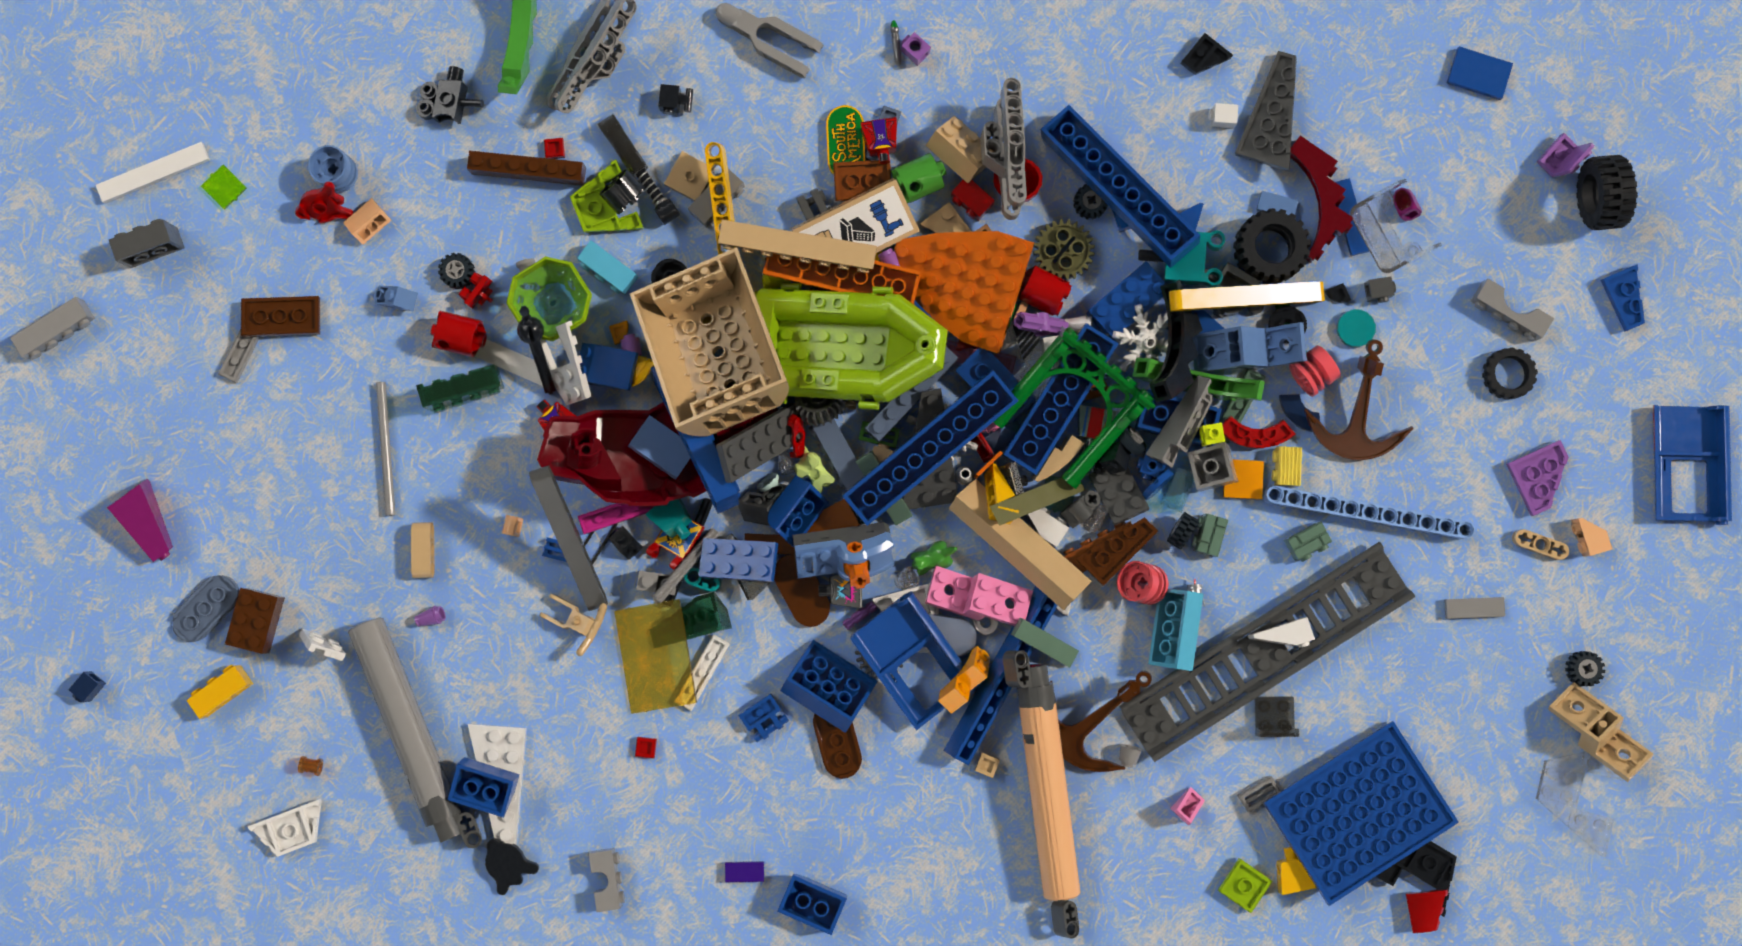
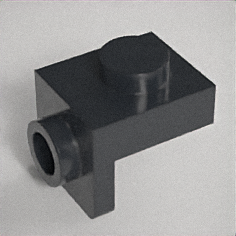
[609,525,643,560]

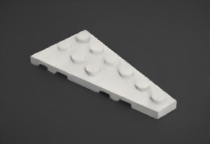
[468,724,527,845]

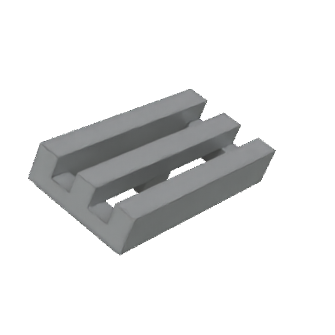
[1237,776,1281,813]

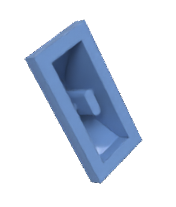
[985,420,1020,454]

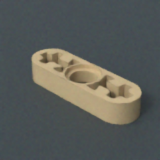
[1512,529,1569,560]

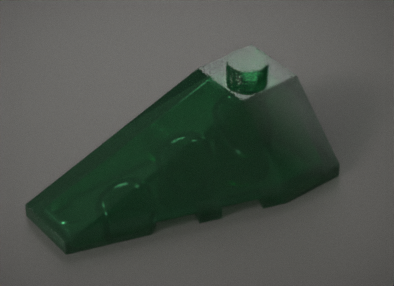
[650,592,732,648]

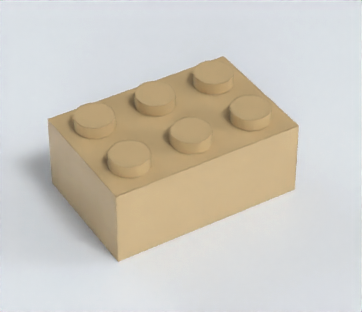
[925,115,995,183]

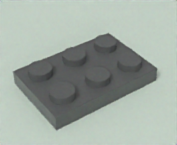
[1089,466,1149,526]

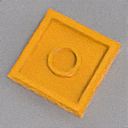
[1223,459,1264,500]

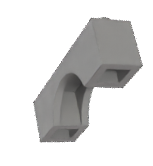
[1471,279,1554,341]

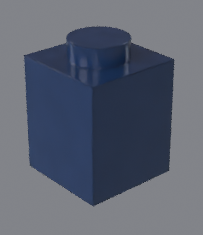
[69,671,106,702]

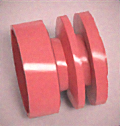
[1289,345,1341,397]
[1117,561,1169,605]

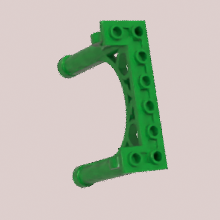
[993,326,1155,489]

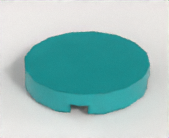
[1337,309,1376,347]

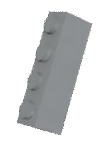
[10,297,95,360]

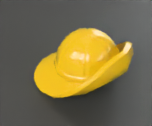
[631,356,654,387]

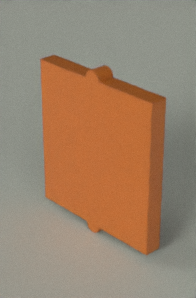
[974,450,1003,479]

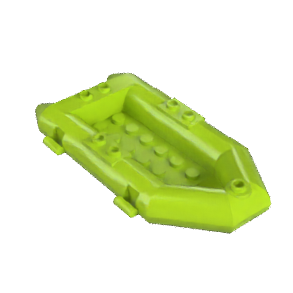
[732,282,948,410]

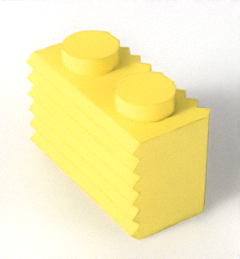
[1271,446,1302,487]

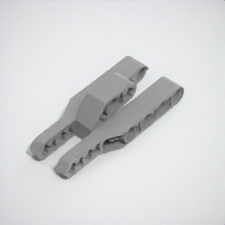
[546,0,637,113]
[980,78,1027,220]

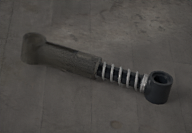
[597,114,680,225]

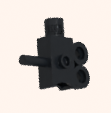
[416,66,484,124]

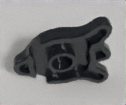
[485,838,539,895]

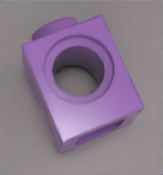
[901,32,931,66]

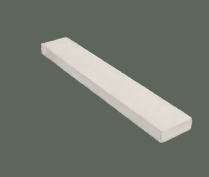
[96,142,210,203]

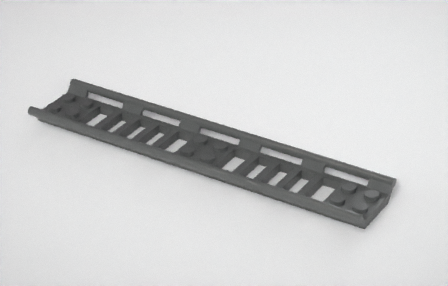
[1119,542,1415,762]

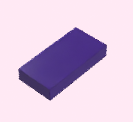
[725,861,764,882]

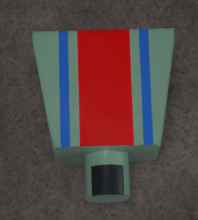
[1078,405,1116,450]

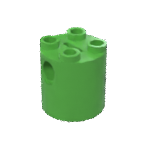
[891,153,947,203]

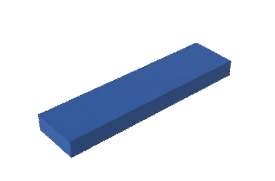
[1336,178,1371,256]

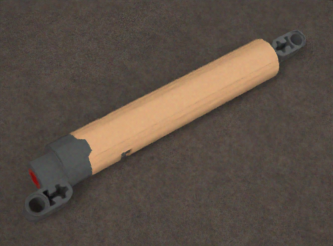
[1003,650,1081,939]

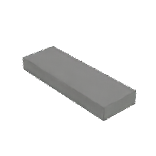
[218,329,260,383]
[1444,597,1505,619]

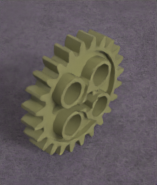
[1033,219,1095,281]

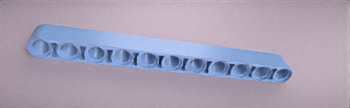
[1263,486,1475,539]

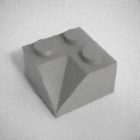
[1188,443,1238,492]

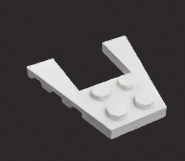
[540,321,591,406]

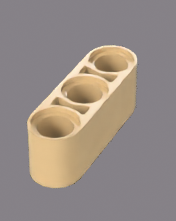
[411,522,435,578]

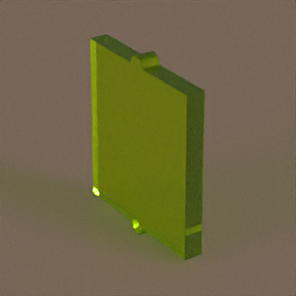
[201,164,247,210]

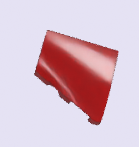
[1406,889,1448,933]

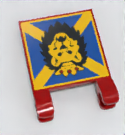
[646,520,705,570]

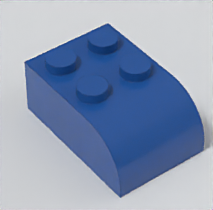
[768,475,829,548]
[777,874,847,935]

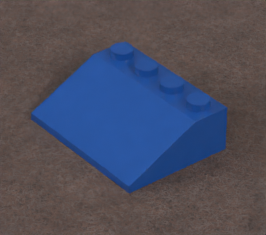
[780,640,878,733]

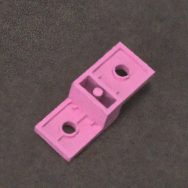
[925,566,1033,626]

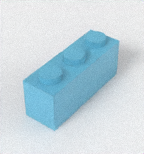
[577,240,639,295]

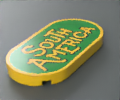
[826,105,865,175]

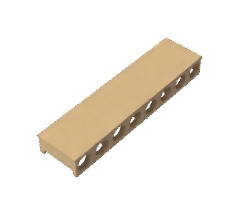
[949,479,1092,610]

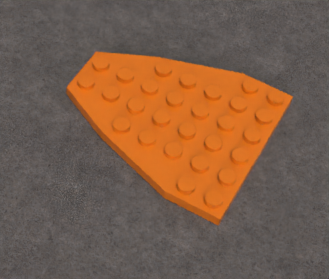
[893,231,1034,354]

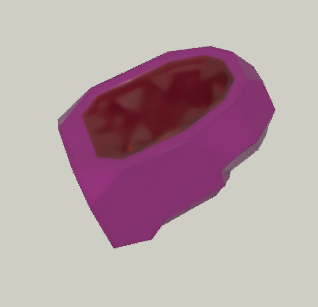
[1393,187,1422,221]

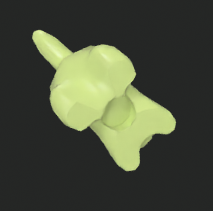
[794,446,835,493]

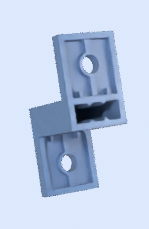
[1192,322,1307,372]

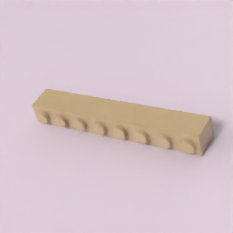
[718,220,877,273]

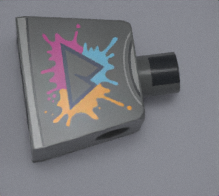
[818,575,862,608]

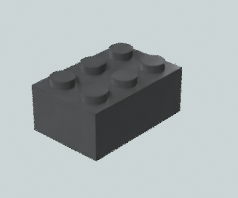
[109,219,185,268]

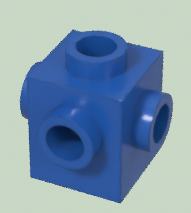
[1136,450,1165,481]

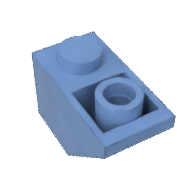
[375,285,418,311]

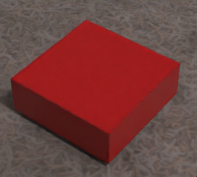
[544,138,565,159]
[635,737,657,758]

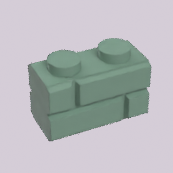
[1191,513,1228,557]
[1284,521,1332,562]

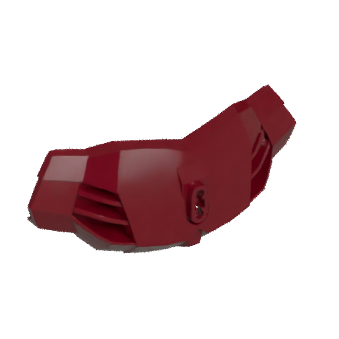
[537,382,778,506]

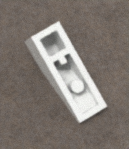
[1248,617,1315,648]

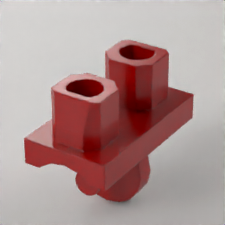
[459,273,493,309]

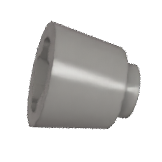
[1119,744,1142,768]

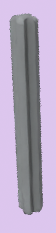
[652,529,719,603]

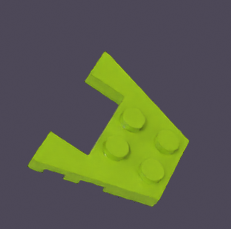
[570,160,644,233]

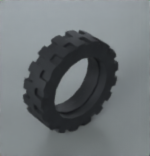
[1482,347,1538,400]

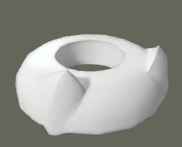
[973,617,998,635]

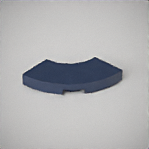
[1279,394,1320,432]

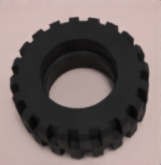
[1576,155,1638,230]
[1233,208,1311,285]

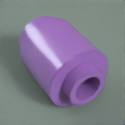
[620,334,642,356]

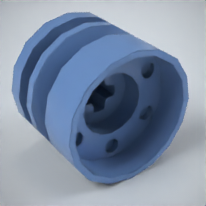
[308,145,358,193]

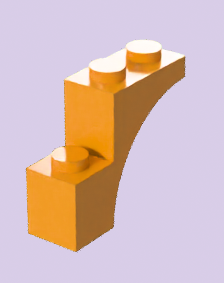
[938,646,990,714]

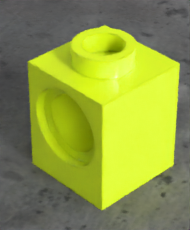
[1199,422,1225,447]

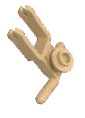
[539,593,607,656]

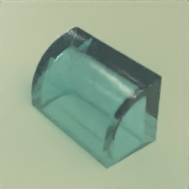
[1160,467,1195,513]

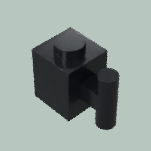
[658,84,693,115]
[1094,441,1131,475]

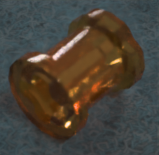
[298,756,323,776]

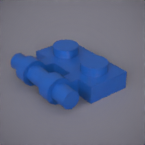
[738,694,789,742]

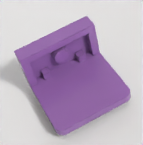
[1537,133,1595,177]

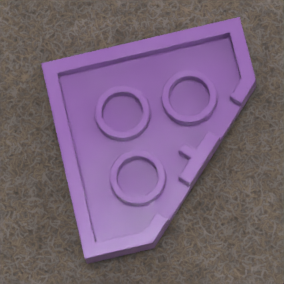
[1506,440,1569,516]

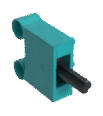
[1138,230,1226,288]

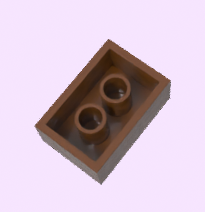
[225,588,285,654]

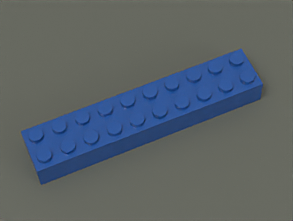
[1040,105,1200,268]
[842,370,1019,526]

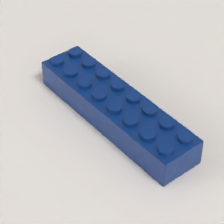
[1002,323,1119,475]
[651,367,741,514]

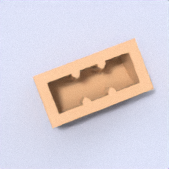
[343,198,391,245]

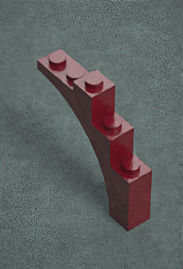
[1290,135,1353,263]

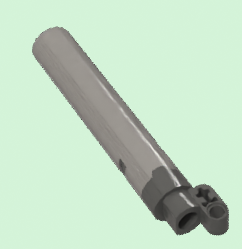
[348,617,482,848]

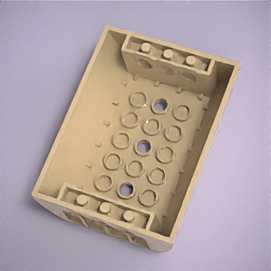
[629,247,789,436]

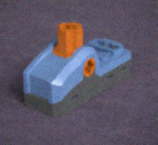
[792,522,894,589]

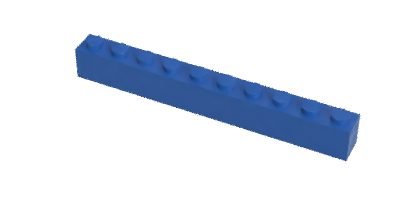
[943,586,1058,765]

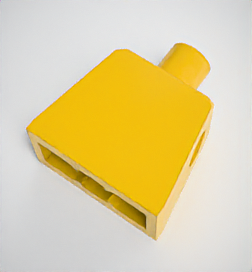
[1276,846,1316,895]

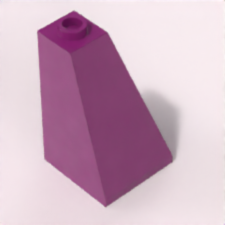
[107,479,173,562]

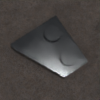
[1180,33,1233,75]

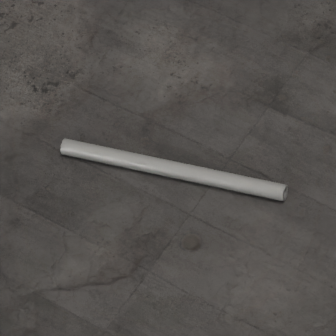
[376,382,395,516]

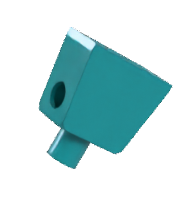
[645,498,692,540]

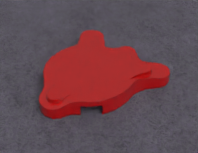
[295,182,354,223]

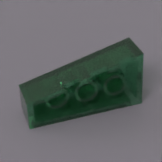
[416,364,504,413]

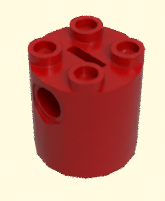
[1018,265,1072,316]
[431,310,487,357]

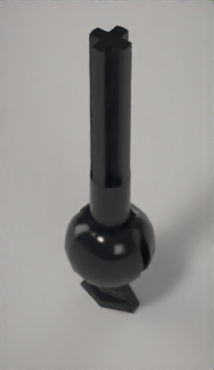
[517,306,556,395]

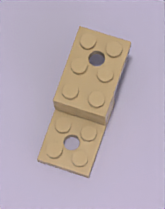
[1548,682,1654,782]

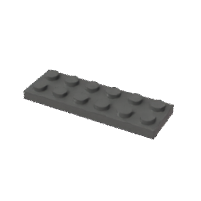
[716,403,801,483]

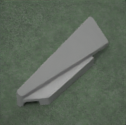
[1146,376,1212,468]

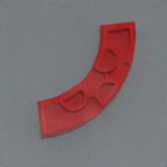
[1222,416,1296,448]

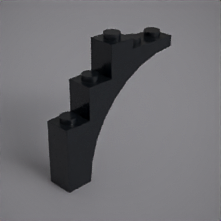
[1149,279,1203,402]

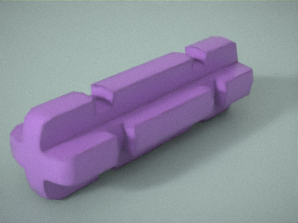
[843,601,877,630]

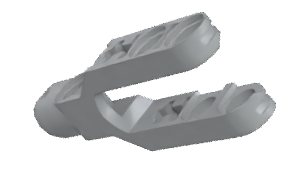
[716,3,824,79]

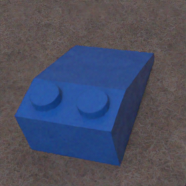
[580,343,639,391]

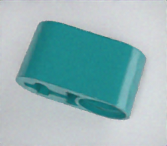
[684,568,721,592]

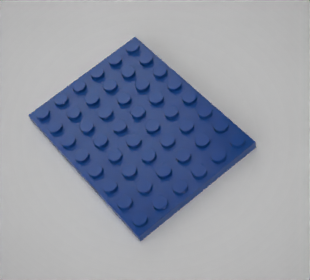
[1263,721,1459,906]

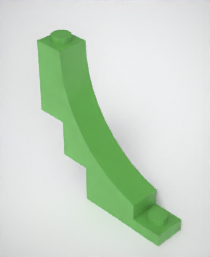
[498,0,537,94]

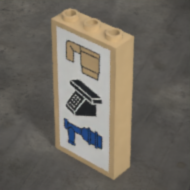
[791,178,920,253]

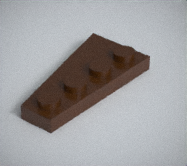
[1075,517,1158,586]

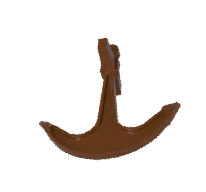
[1304,339,1414,460]
[1050,671,1152,772]

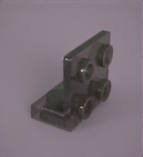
[1254,696,1299,737]

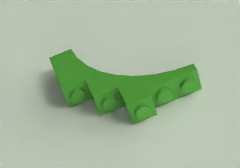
[1132,358,1265,401]

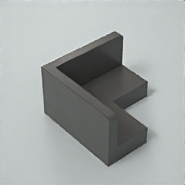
[738,484,788,526]

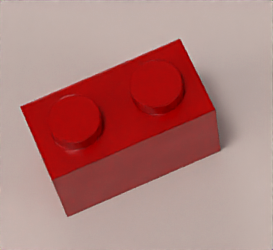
[951,180,995,221]

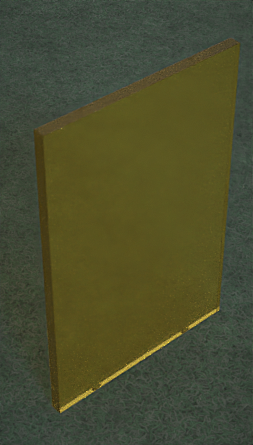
[614,599,697,714]

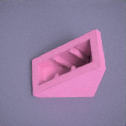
[1170,787,1205,825]

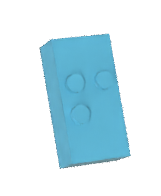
[1148,589,1203,671]

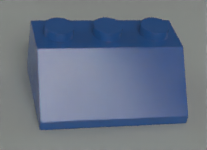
[448,757,520,818]

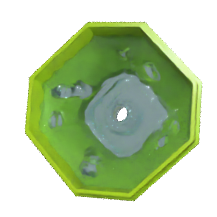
[506,256,592,342]

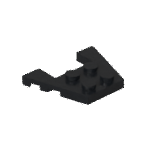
[1376,841,1457,917]

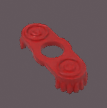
[787,414,805,458]

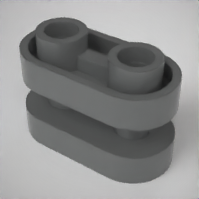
[796,188,831,220]

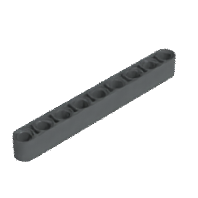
[529,465,608,611]

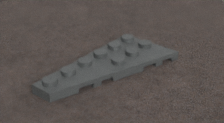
[1235,51,1297,171]
[903,388,957,509]

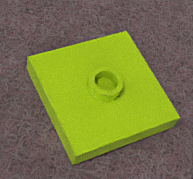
[1218,858,1273,913]

